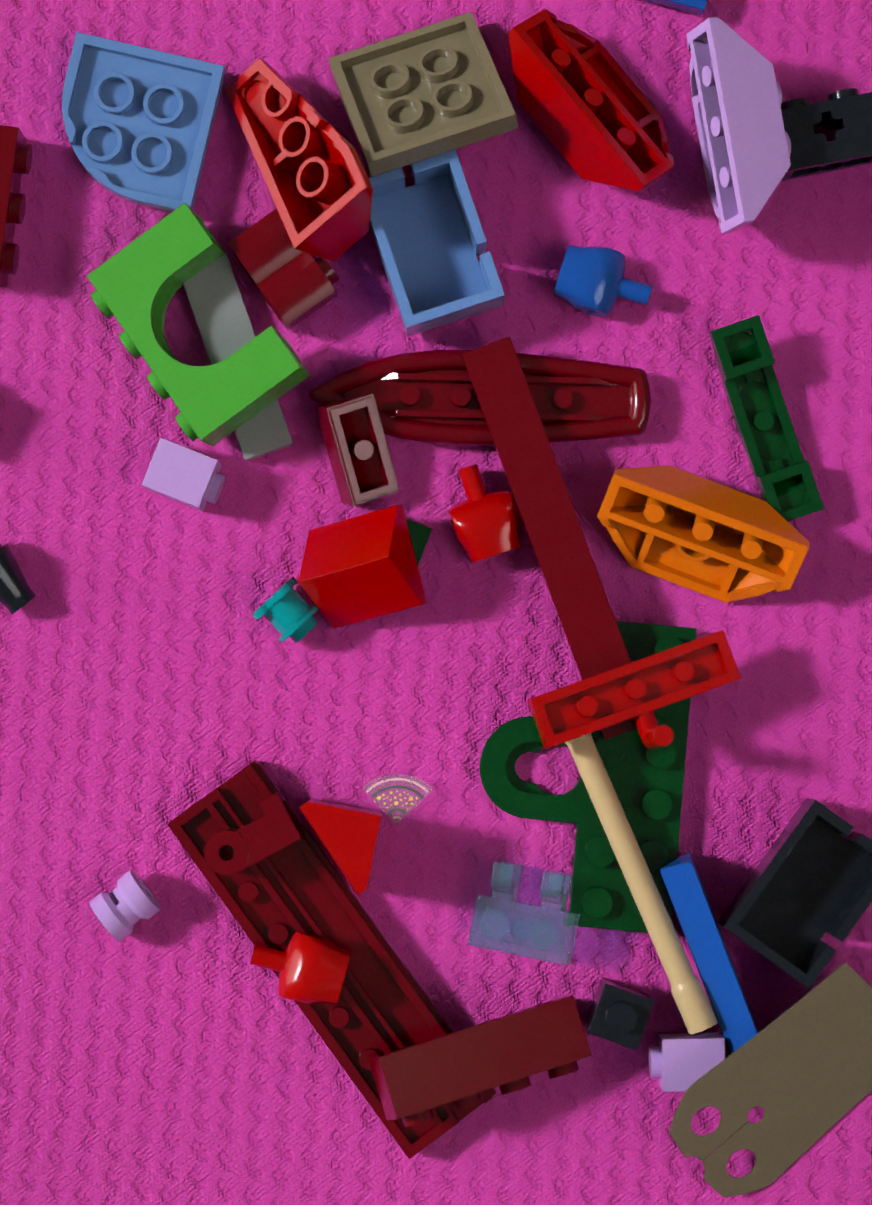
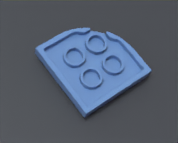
[62,32,226,212]

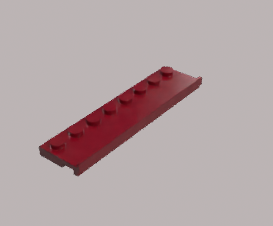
[167,760,496,1159]

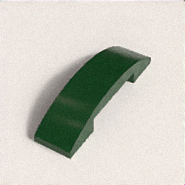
[709,315,824,521]

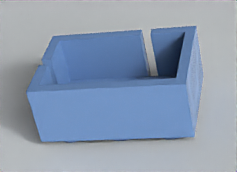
[369,150,505,337]

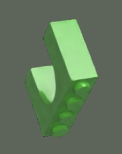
[87,203,311,446]

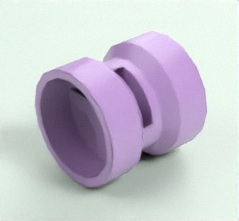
[89,870,162,942]

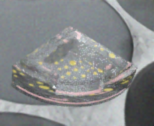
[362,773,433,824]

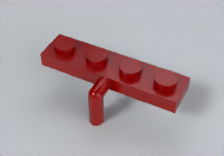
[527,630,741,749]

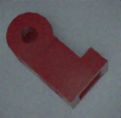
[204,791,305,876]

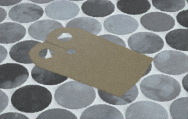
[669,962,872,1197]

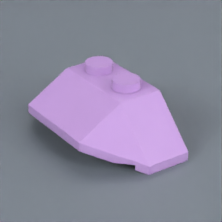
[687,17,791,234]

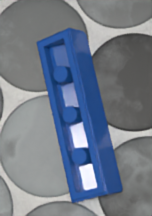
[660,852,759,1055]

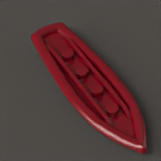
[308,350,651,446]

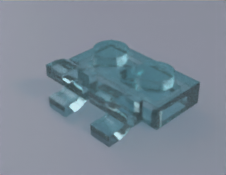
[468,861,580,965]

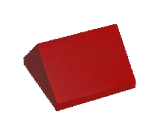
[298,504,427,629]
[299,799,383,895]

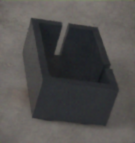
[717,798,872,989]

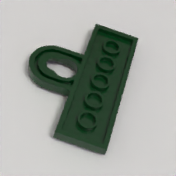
[479,621,696,933]

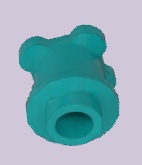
[252,576,318,643]

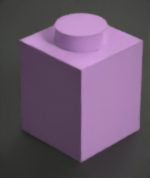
[142,438,226,512]
[649,1032,725,1092]

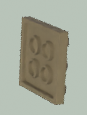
[328,12,519,177]

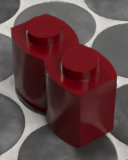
[227,208,339,331]

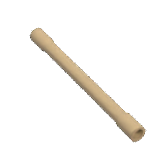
[564,733,718,1035]

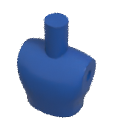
[554,245,652,317]

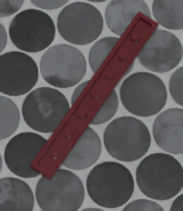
[461,336,637,740]

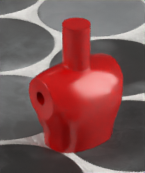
[448,464,522,563]
[250,932,351,1005]

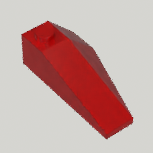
[225,58,373,262]

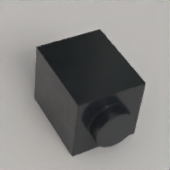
[584,977,655,1051]

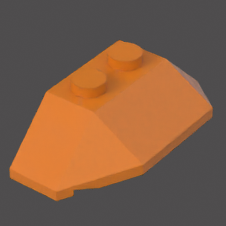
[597,465,810,603]

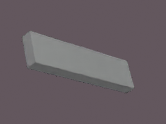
[183,253,294,462]

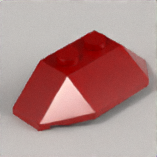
[508,9,675,191]

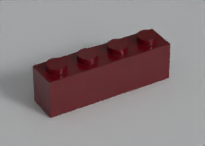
[368,995,592,1127]

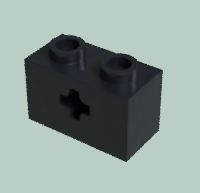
[781,88,872,181]

